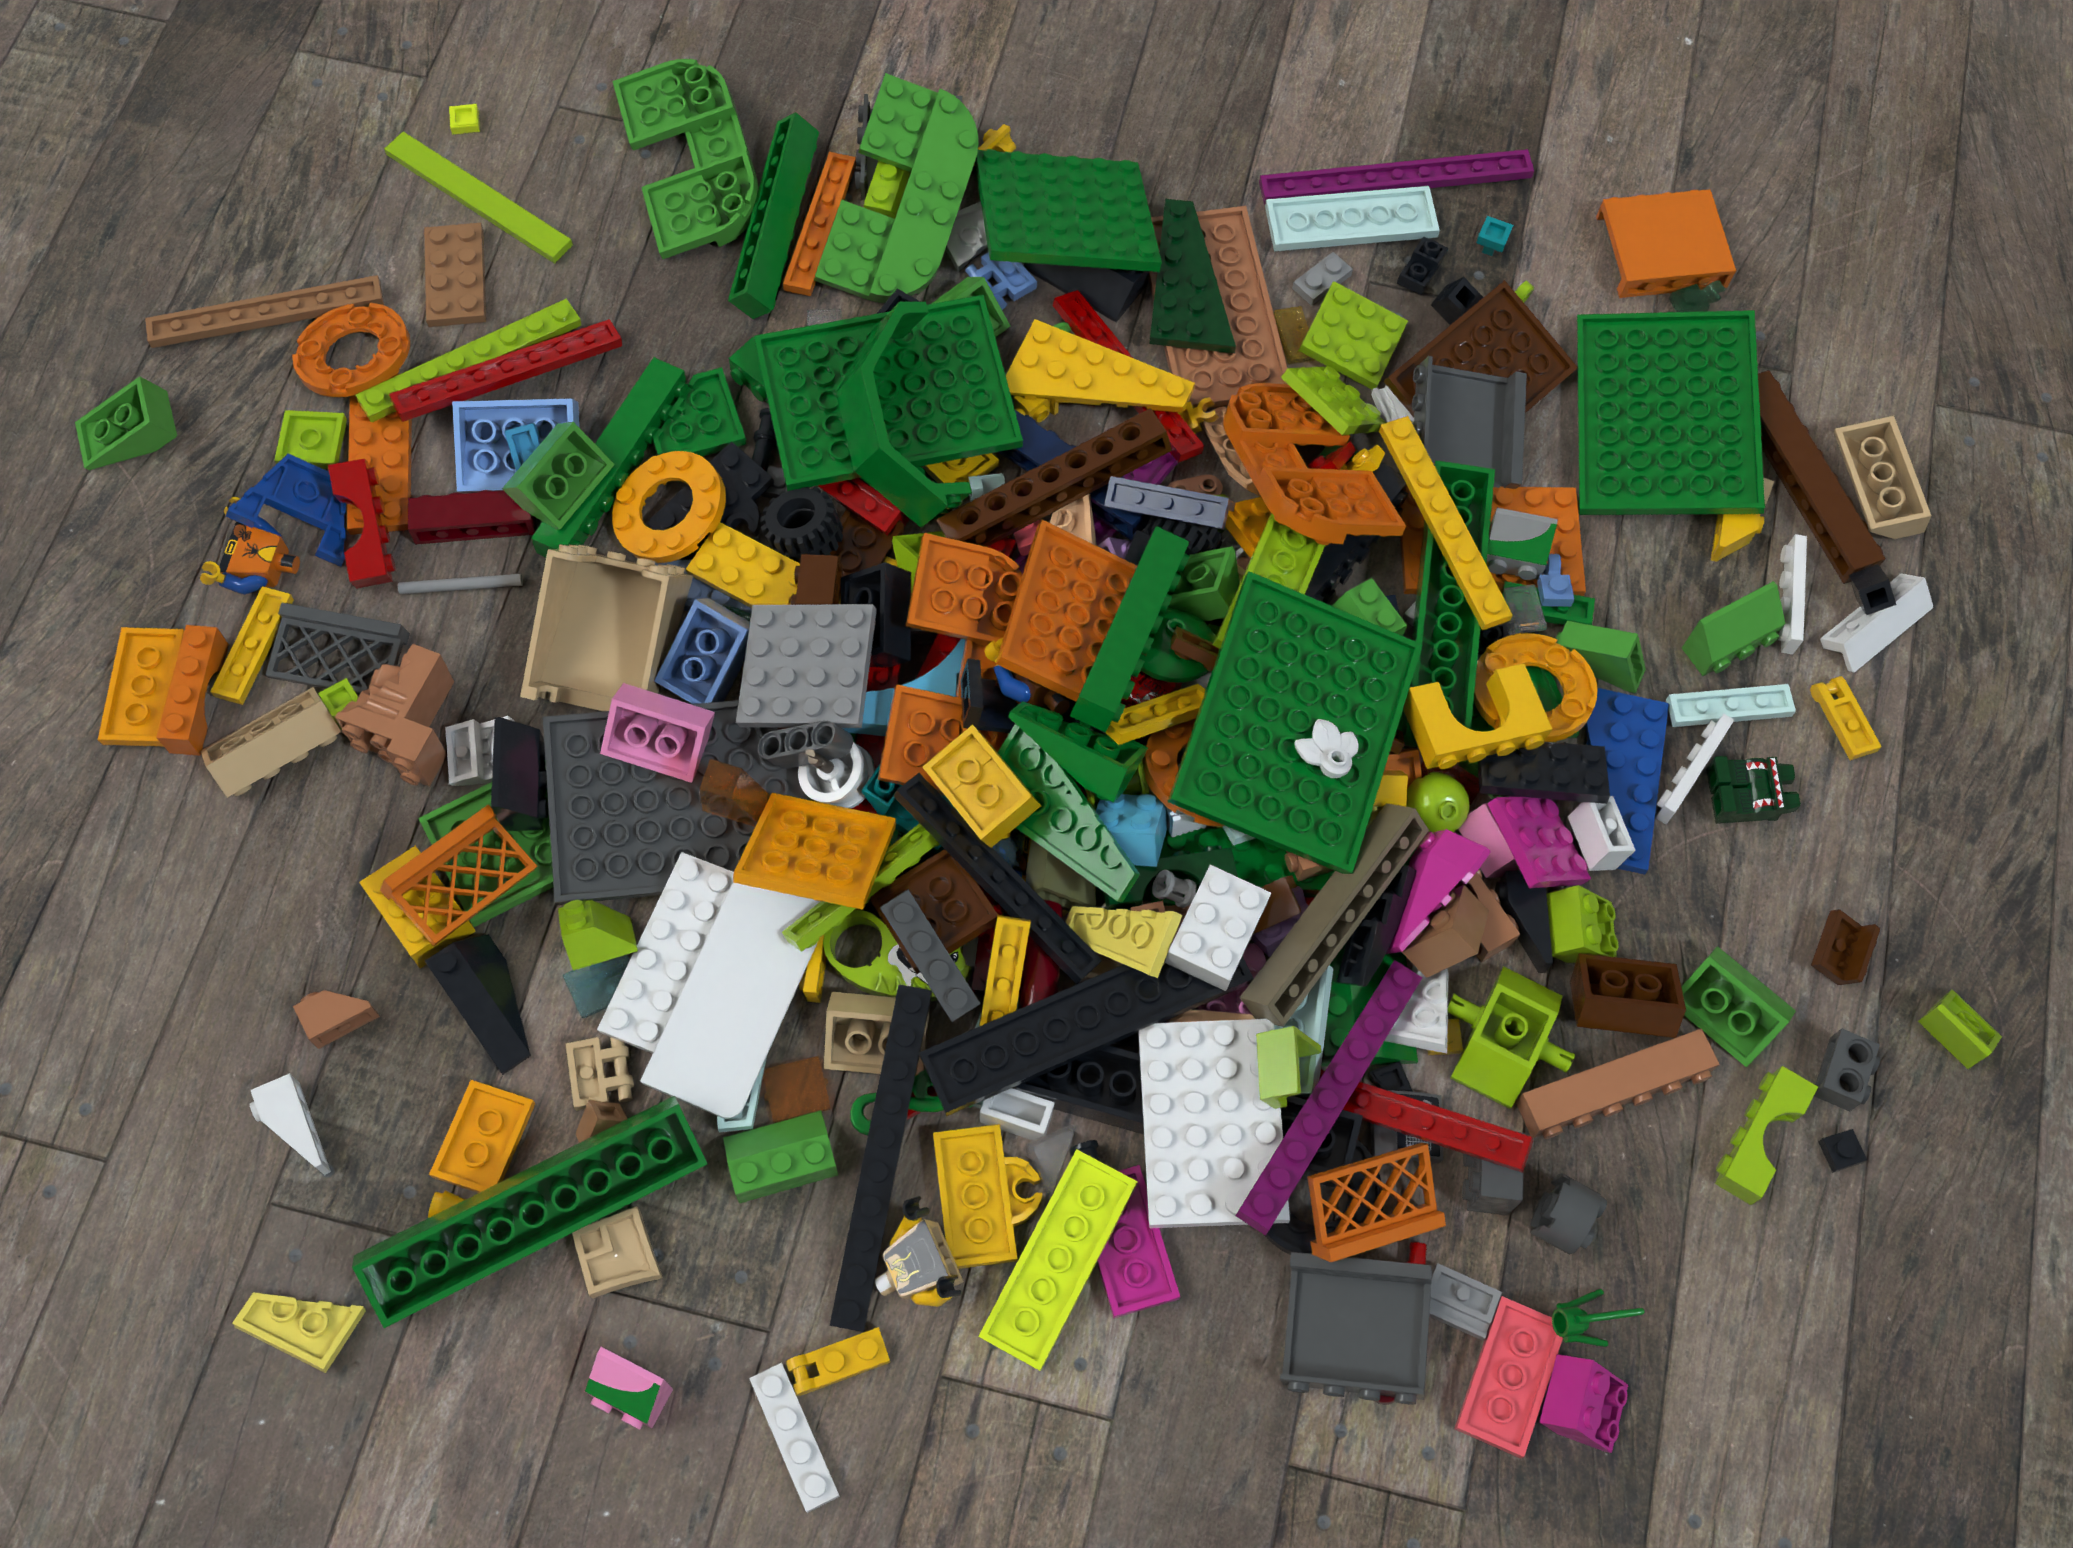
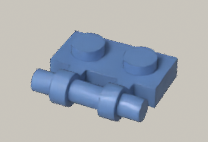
[965,252,1037,310]

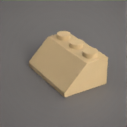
[824,992,930,1074]

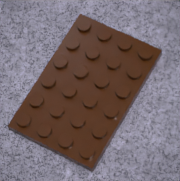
[1383,280,1578,417]

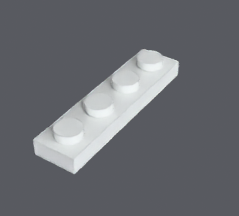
[1778,534,1807,654]
[1655,713,1734,824]
[749,1363,840,1513]

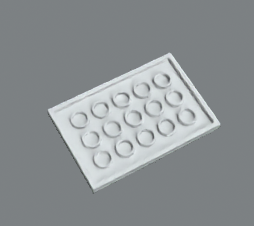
[1138,1019,1290,1228]

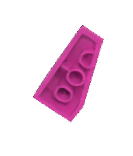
[1386,829,1491,954]

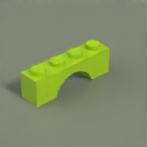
[1715,1066,1818,1205]

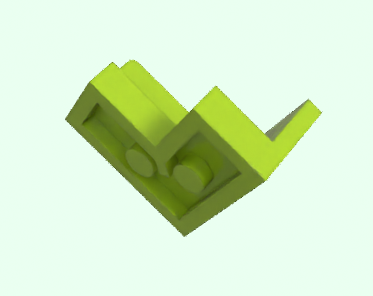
[1256,1026,1321,1109]

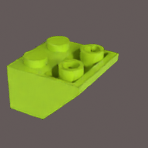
[1547,885,1619,963]

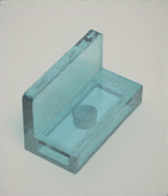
[563,955,630,1018]

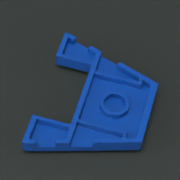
[226,453,346,567]

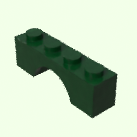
[1104,845,1238,910]

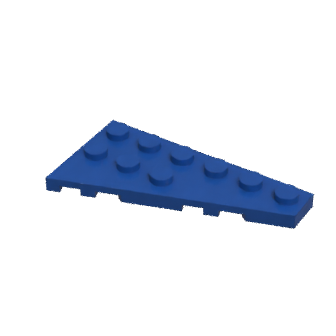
[1585,688,1669,875]

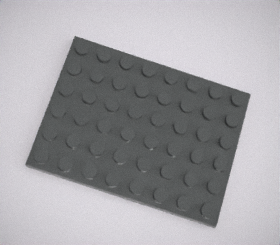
[543,700,809,905]

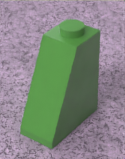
[1556,621,1646,694]

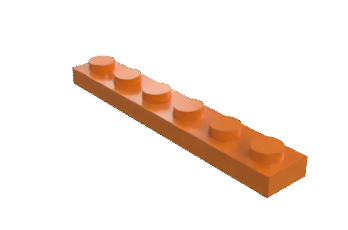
[783,152,856,296]

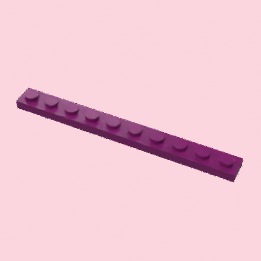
[1259,149,1534,205]
[1235,960,1423,1235]

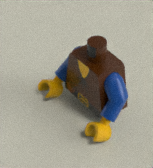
[984,638,1070,715]

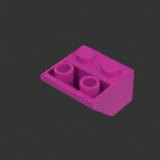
[1540,1354,1628,1453]

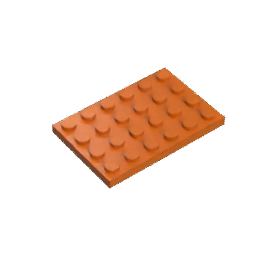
[1400,486,1586,596]
[996,520,1137,701]

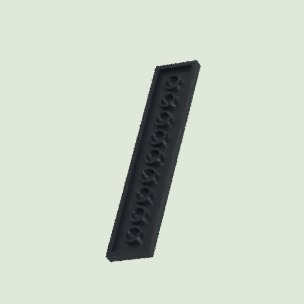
[919,944,1254,1117]

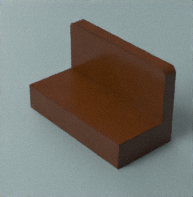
[1253,875,1301,934]

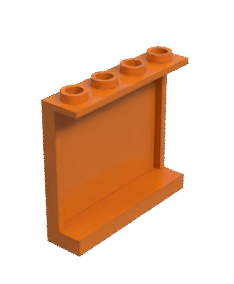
[1596,189,1736,298]

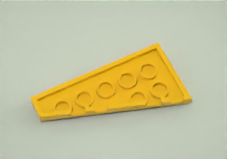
[1006,319,1195,413]

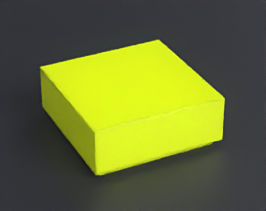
[449,104,480,135]

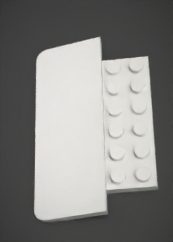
[597,852,821,1119]

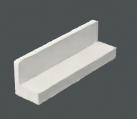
[1820,573,1933,672]

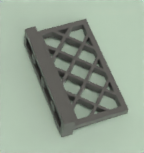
[265,602,410,695]

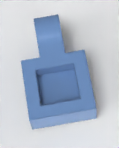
[1537,554,1574,607]

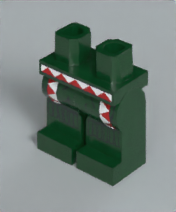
[1706,756,1801,824]

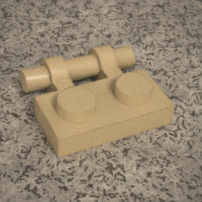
[566,1037,634,1111]

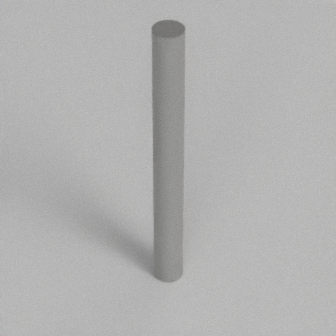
[398,574,523,594]

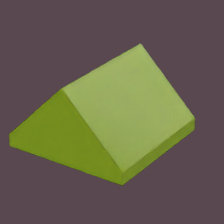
[1918,989,2002,1069]

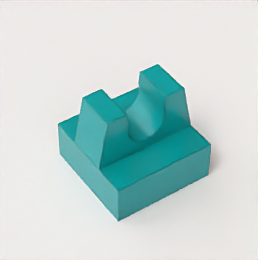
[1476,216,1514,256]

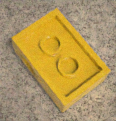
[923,724,1041,848]

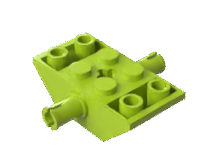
[1448,966,1575,1109]

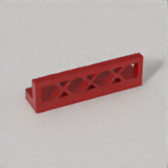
[815,478,909,536]

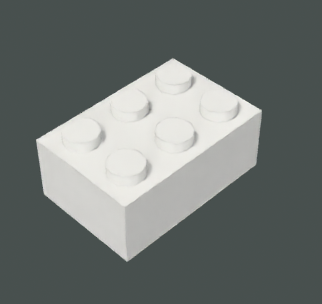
[1165,865,1271,991]

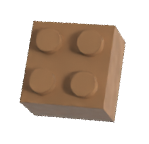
[1402,885,1489,978]

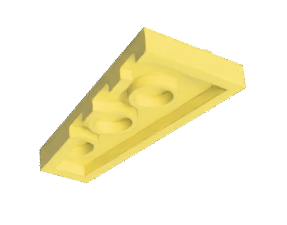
[1066,906,1183,978]

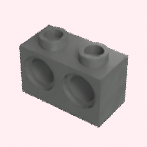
[1814,1028,1880,1112]

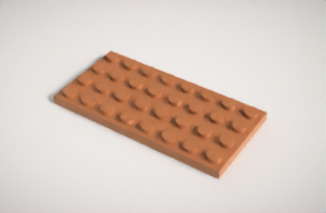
[1148,206,1287,409]

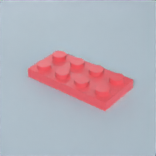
[1454,1296,1563,1458]

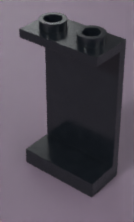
[961,659,1080,733]

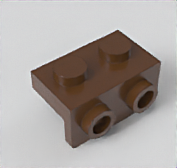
[1811,909,1880,985]

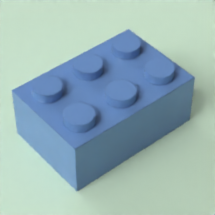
[654,598,750,704]

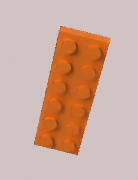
[347,374,412,535]

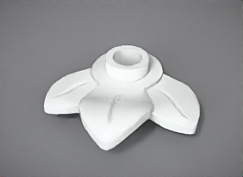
[1294,719,1359,778]

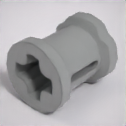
[1152,870,1196,908]

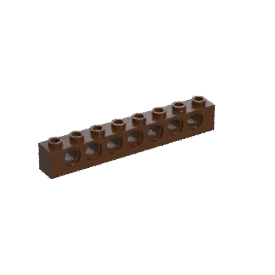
[936,408,1172,547]

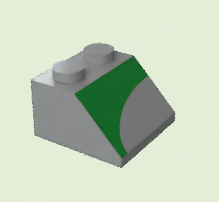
[1486,508,1558,580]

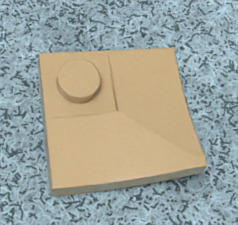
[572,1206,663,1299]

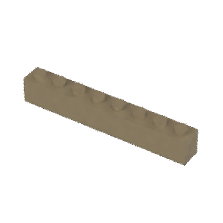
[1239,803,1429,1027]

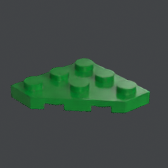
[652,367,747,456]

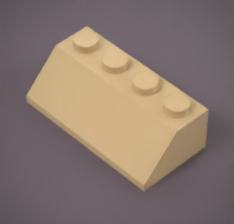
[1834,416,1932,539]
[200,687,341,798]

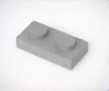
[1292,252,1353,306]

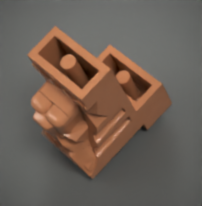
[335,644,454,787]

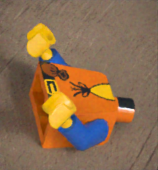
[200,497,300,595]

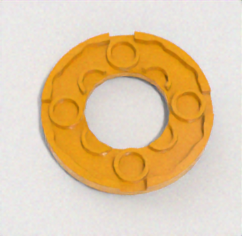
[612,451,726,563]
[1473,633,1598,742]

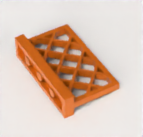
[380,804,537,946]
[1307,1142,1446,1262]

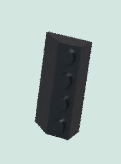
[1023,263,1149,323]

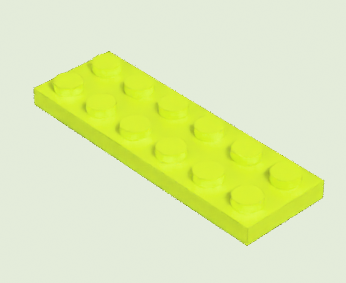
[978,1149,1138,1371]

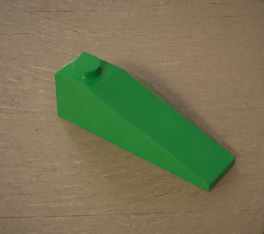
[1008,701,1148,803]

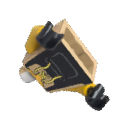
[875,1196,964,1307]

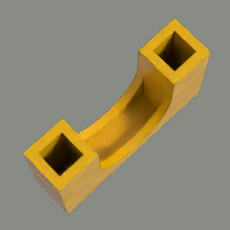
[1403,663,1553,769]

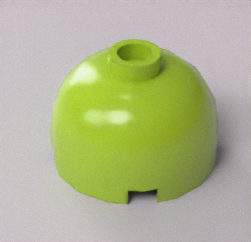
[1406,772,1470,832]

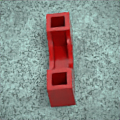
[328,458,396,589]

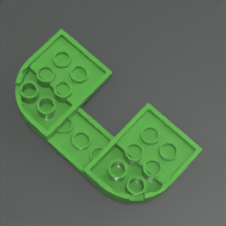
[612,59,759,259]
[814,73,979,303]

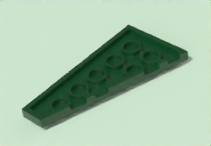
[1149,199,1236,353]

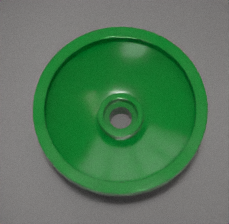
[1140,608,1216,683]

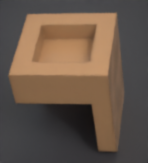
[576,1100,627,1143]

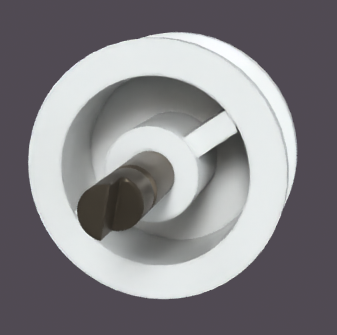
[798,742,875,809]

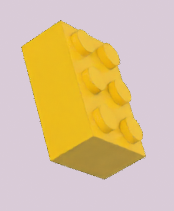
[359,845,476,969]

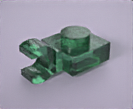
[1669,280,1725,312]

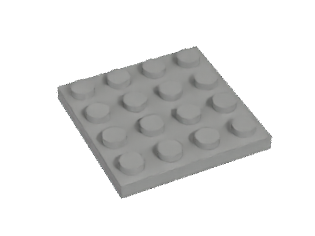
[736,604,877,728]

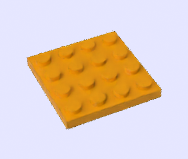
[733,793,896,910]

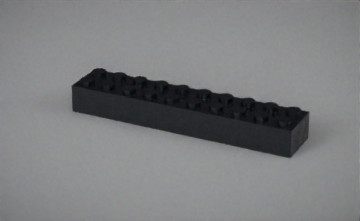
[1016,1046,1363,1188]

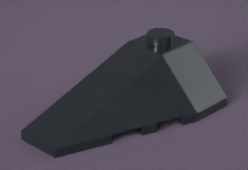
[425,934,531,1075]

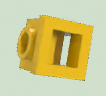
[1014,396,1059,423]

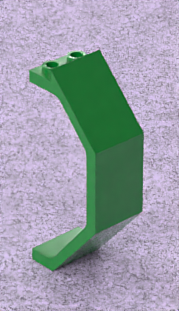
[836,302,972,528]

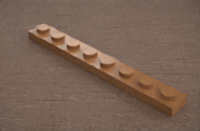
[145,275,384,348]

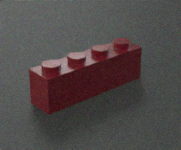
[408,490,536,545]

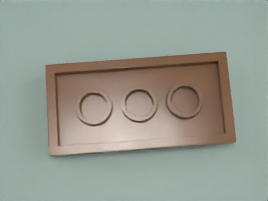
[424,223,486,327]

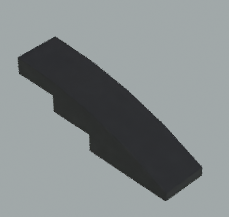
[1337,866,1416,987]

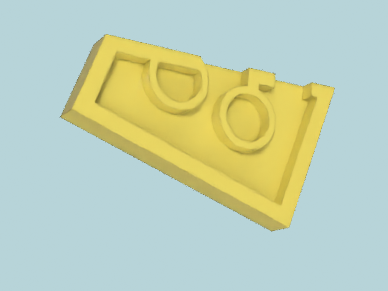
[232,1292,366,1373]

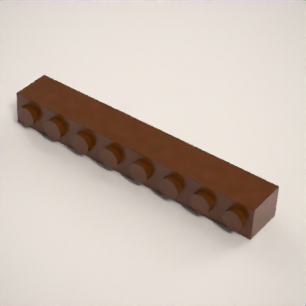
[1758,370,1886,584]

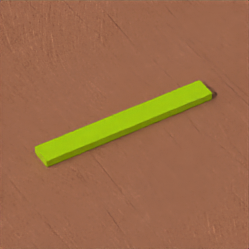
[384,131,573,264]

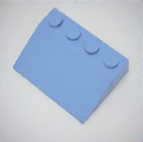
[452,399,580,492]

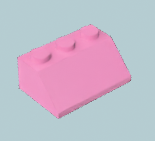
[600,683,715,783]

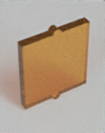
[763,1056,831,1123]

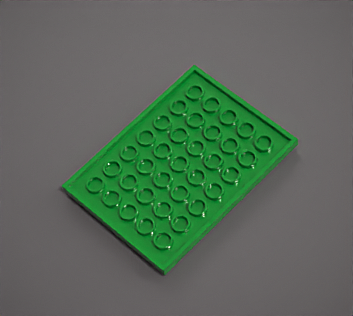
[754,294,1023,491]
[1577,310,1765,515]
[1168,571,1423,874]

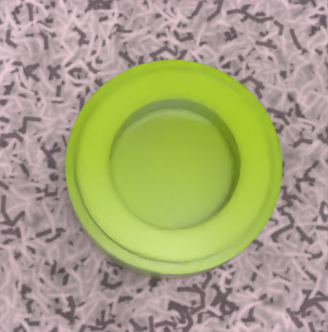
[1515,280,1534,302]

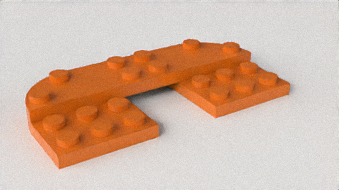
[1223,383,1406,545]
[878,533,1023,796]

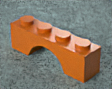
[156,625,229,756]

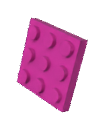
[1487,797,1591,888]

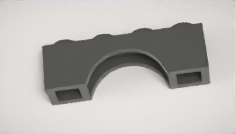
[880,889,980,1022]

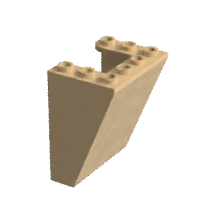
[520,544,693,712]

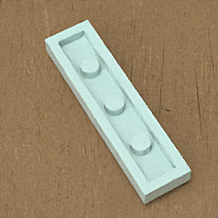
[1666,684,1796,727]

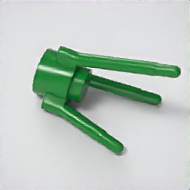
[1552,1289,1645,1347]

